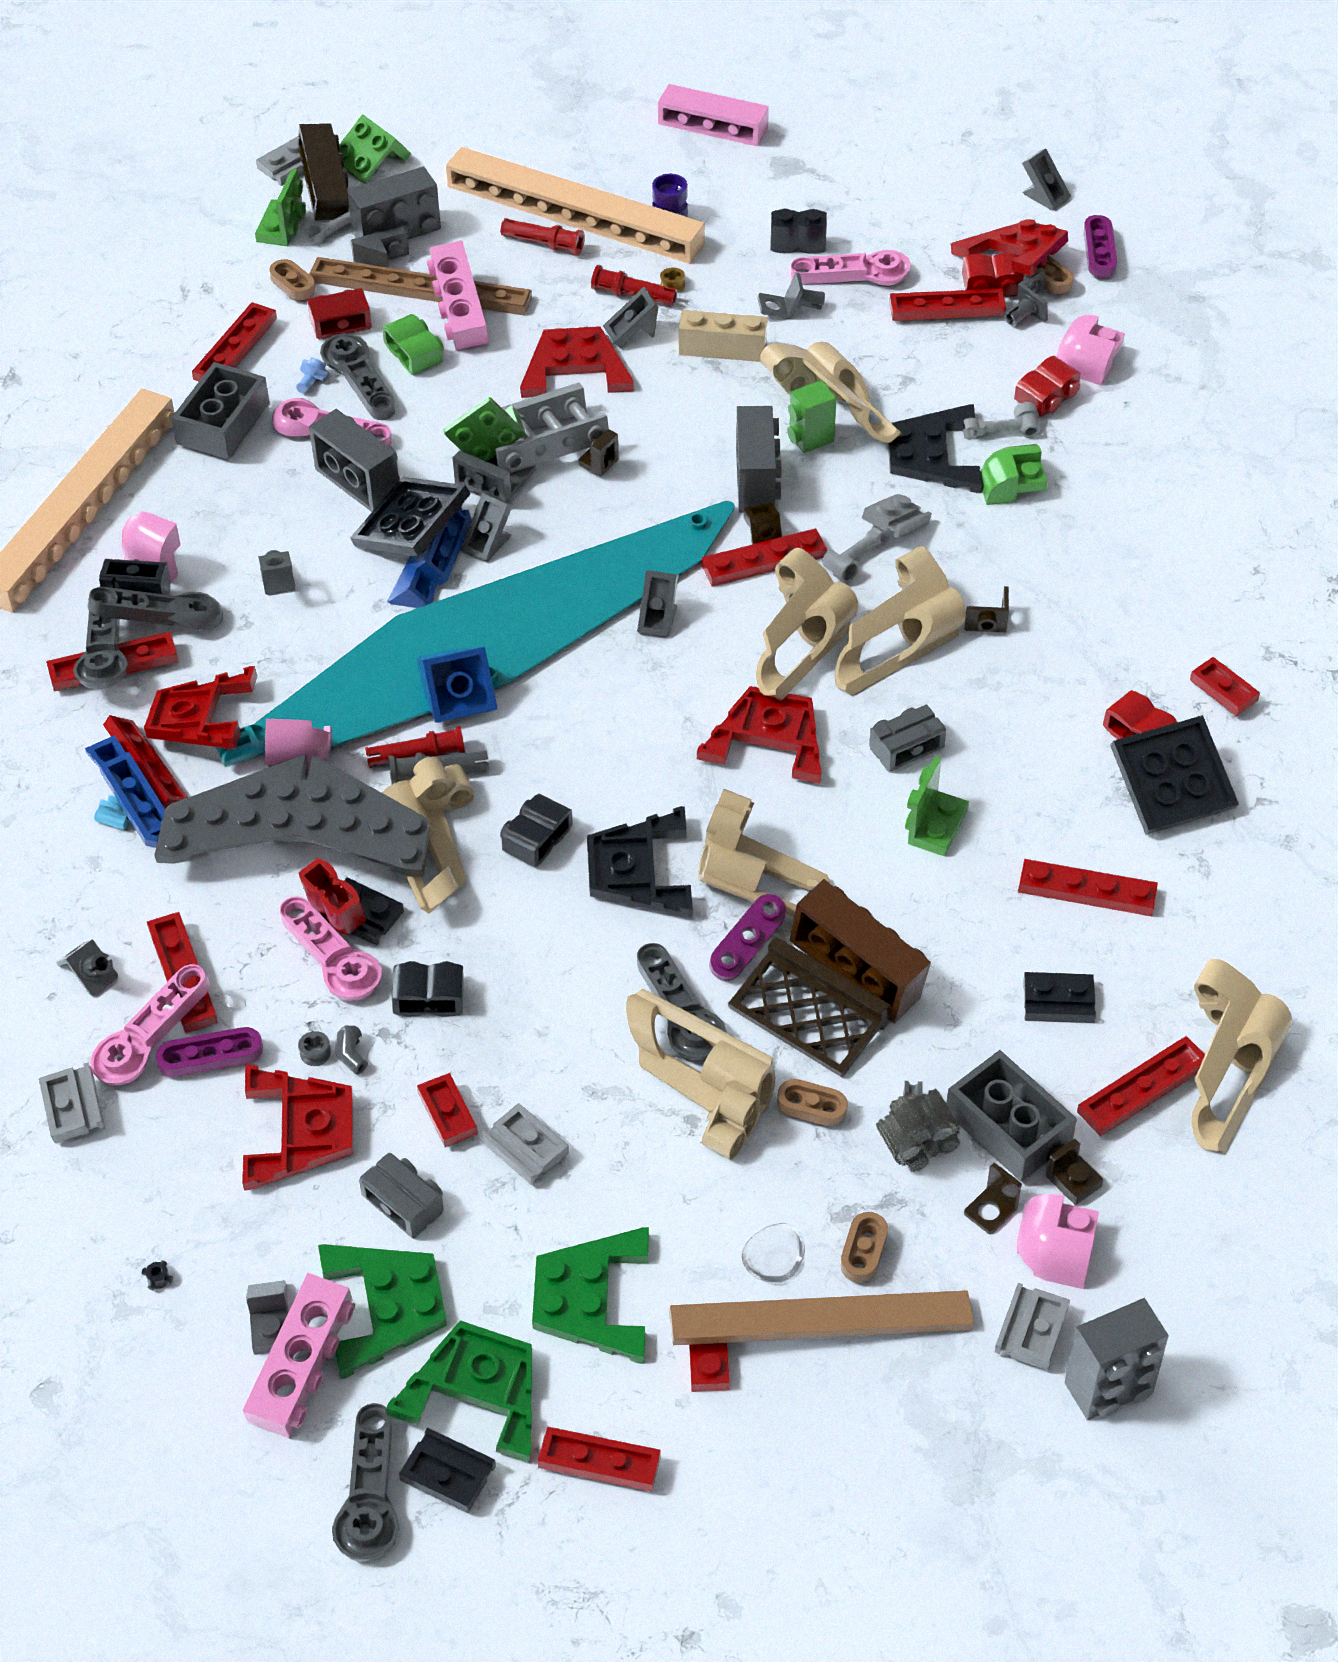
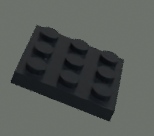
[350,477,471,557]
[1110,715,1239,835]

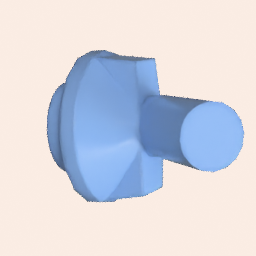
[296,357,329,393]

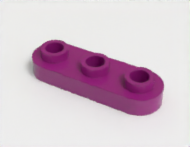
[1083,215,1117,278]
[709,894,786,981]
[156,1027,263,1077]

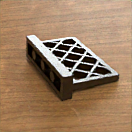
[728,936,891,1078]

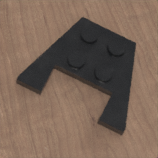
[888,404,982,493]
[587,806,693,917]

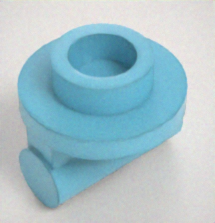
[94,795,130,830]

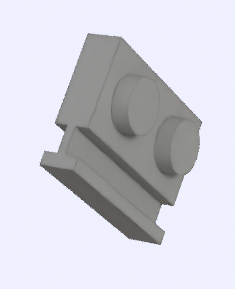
[256,136,304,186]
[862,494,932,538]
[38,1062,105,1144]
[481,1103,569,1185]
[994,1283,1070,1370]

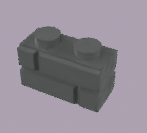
[869,704,946,772]
[359,1152,444,1239]

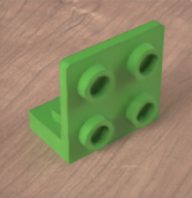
[338,114,412,183]
[255,168,306,247]
[443,397,526,462]
[905,756,969,857]

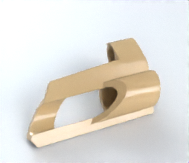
[760,341,902,443]
[835,546,966,696]
[756,548,858,700]
[381,757,474,914]
[697,789,848,917]
[1191,959,1292,1153]
[626,989,776,1160]

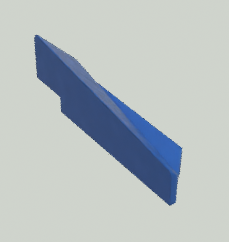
[387,507,472,608]
[85,735,165,848]

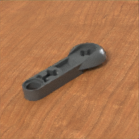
[320,333,395,420]
[87,587,223,630]
[73,600,128,689]
[637,943,727,1061]
[332,1403,399,1562]

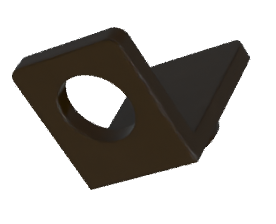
[964,586,1009,633]
[964,1163,1022,1234]

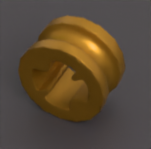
[660,267,686,293]

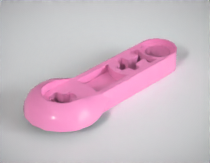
[790,250,911,286]
[271,398,392,446]
[280,896,382,1001]
[90,964,210,1085]

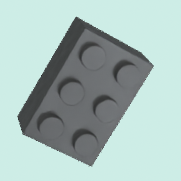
[347,166,441,239]
[171,362,270,459]
[736,406,782,513]
[309,408,400,512]
[945,1050,1077,1182]
[1064,1297,1169,1420]

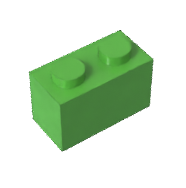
[787,380,837,453]

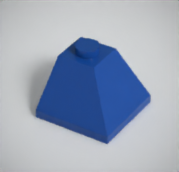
[416,646,498,723]

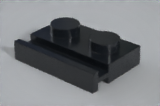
[319,877,404,946]
[1023,972,1096,1023]
[399,1427,496,1513]

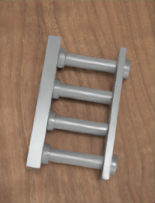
[495,382,609,473]

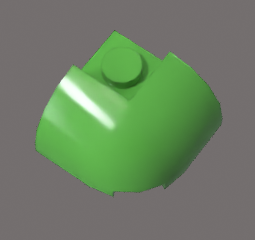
[981,444,1047,505]

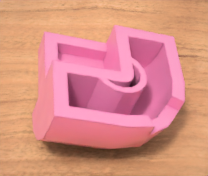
[1056,314,1125,386]
[121,511,181,582]
[265,719,332,773]
[1017,1194,1099,1289]

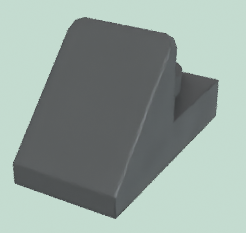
[1022,148,1071,210]
[350,226,409,268]
[603,287,659,348]
[461,493,513,561]
[637,570,679,637]
[246,1280,289,1355]

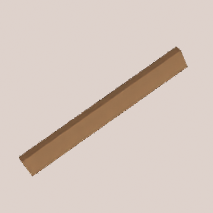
[309,257,532,316]
[669,1290,974,1345]

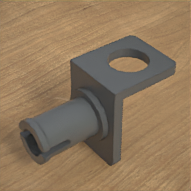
[1004,268,1048,327]
[757,272,825,319]
[258,550,295,595]
[56,939,118,996]

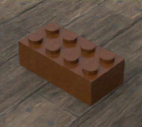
[789,879,931,1024]

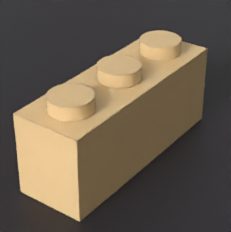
[678,310,768,362]

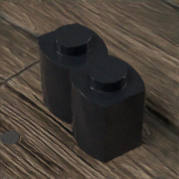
[770,208,827,254]
[500,793,573,867]
[392,961,464,1017]

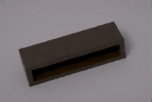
[297,123,349,221]

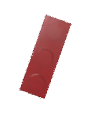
[537,1426,661,1492]

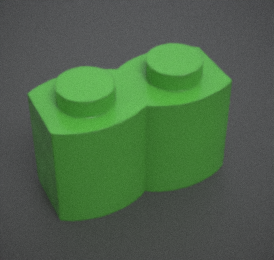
[382,314,444,375]

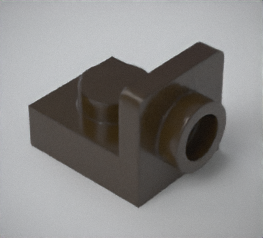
[578,429,619,476]
[743,503,782,544]
[1046,1139,1104,1206]

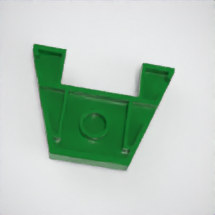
[532,1227,649,1364]
[318,1244,447,1379]
[386,1320,532,1463]

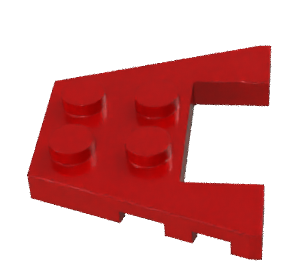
[950,219,1069,276]
[520,326,634,398]
[144,666,258,749]
[696,686,822,784]
[242,1064,354,1191]

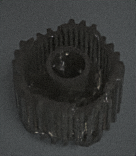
[875,1088,961,1172]

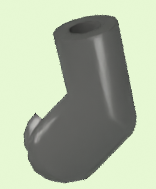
[335,1025,368,1075]

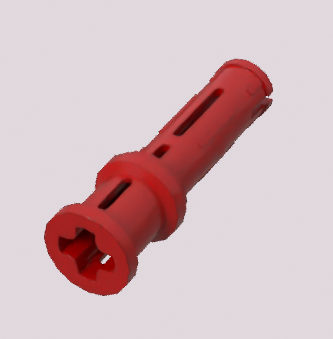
[500,218,585,255]
[591,264,677,307]
[365,726,466,768]

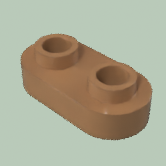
[1034,255,1074,295]
[269,259,315,301]
[777,1079,848,1126]
[840,1212,888,1283]

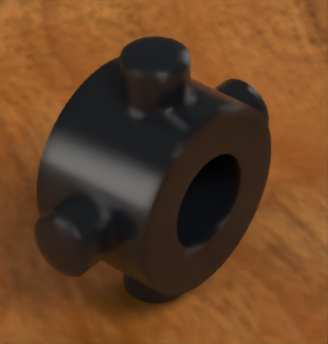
[141,1260,173,1291]

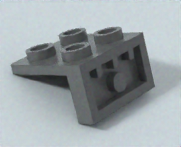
[452,450,536,502]

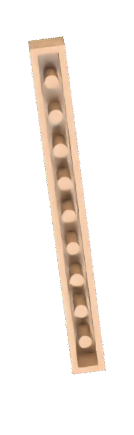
[446,146,705,264]
[0,388,175,613]

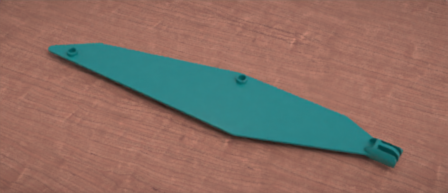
[215,501,735,768]

